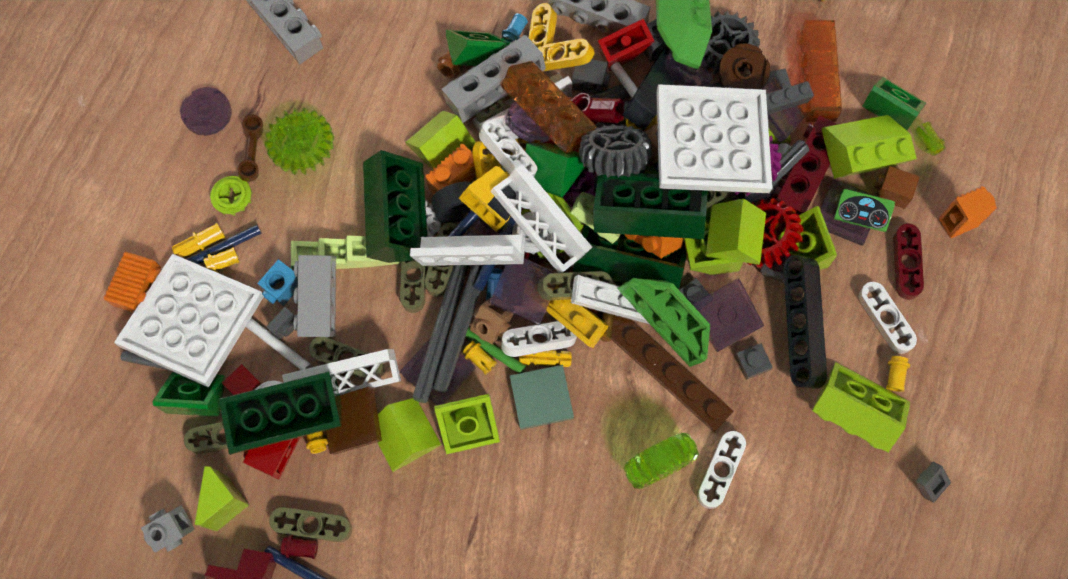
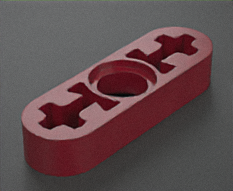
[893,223,924,300]

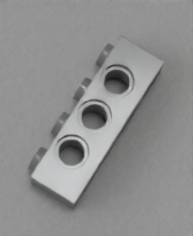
[246,0,323,64]
[548,0,651,34]
[442,35,546,123]

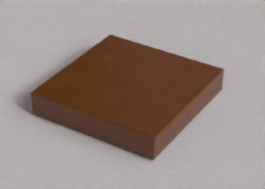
[326,386,382,455]

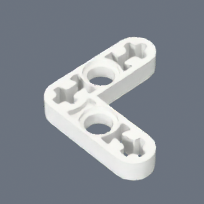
[479,107,543,177]

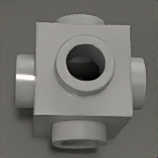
[141,505,195,553]

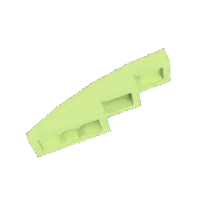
[291,236,400,269]

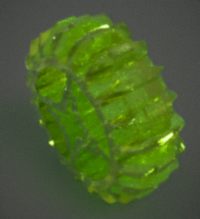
[265,107,334,175]
[624,433,699,489]

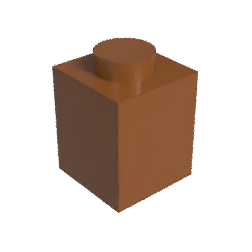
[874,166,920,209]

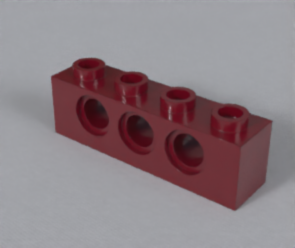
[771,116,838,215]

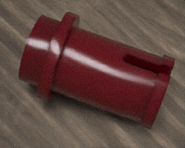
[281,535,318,559]

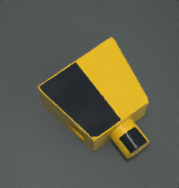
[459,166,516,232]

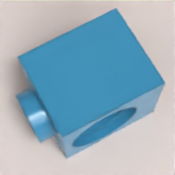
[257,259,298,306]

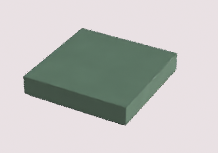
[510,365,574,430]

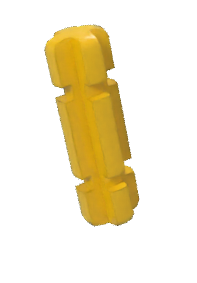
[519,350,572,367]

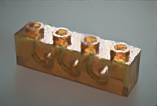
[501,61,597,153]

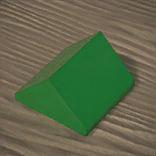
[446,29,511,66]
[862,77,926,130]
[525,143,585,198]
[152,372,225,417]

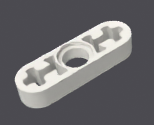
[858,282,917,354]
[501,321,577,357]
[697,431,746,509]

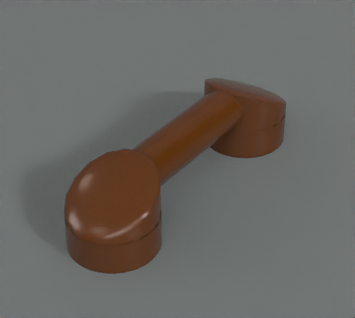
[237,114,263,182]

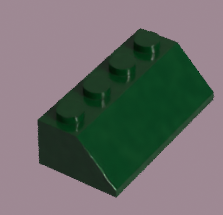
[363,150,427,263]
[593,173,708,239]
[573,224,687,290]
[219,371,342,455]

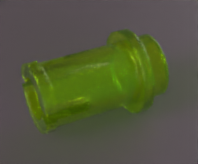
[915,122,946,156]

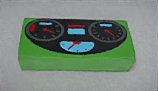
[834,189,895,232]

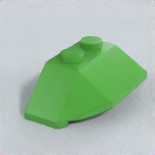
[656,0,712,70]
[618,278,710,367]

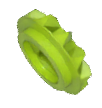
[210,176,253,216]

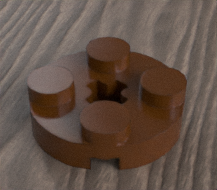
[718,44,770,90]

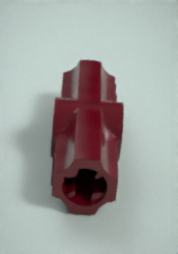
[548,93,625,126]

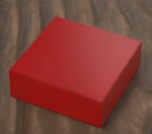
[222,364,261,395]

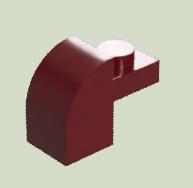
[204,548,276,579]

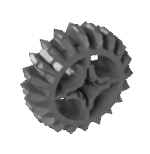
[701,9,760,75]
[579,124,652,178]

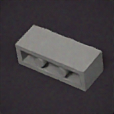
[293,255,336,337]

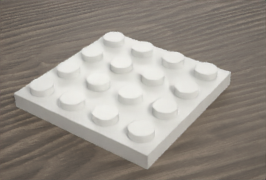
[657,84,772,193]
[114,254,264,387]

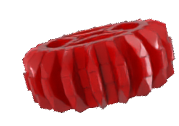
[747,198,804,269]

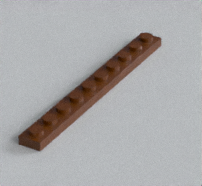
[528,252,734,433]

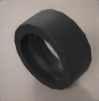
[431,181,473,223]

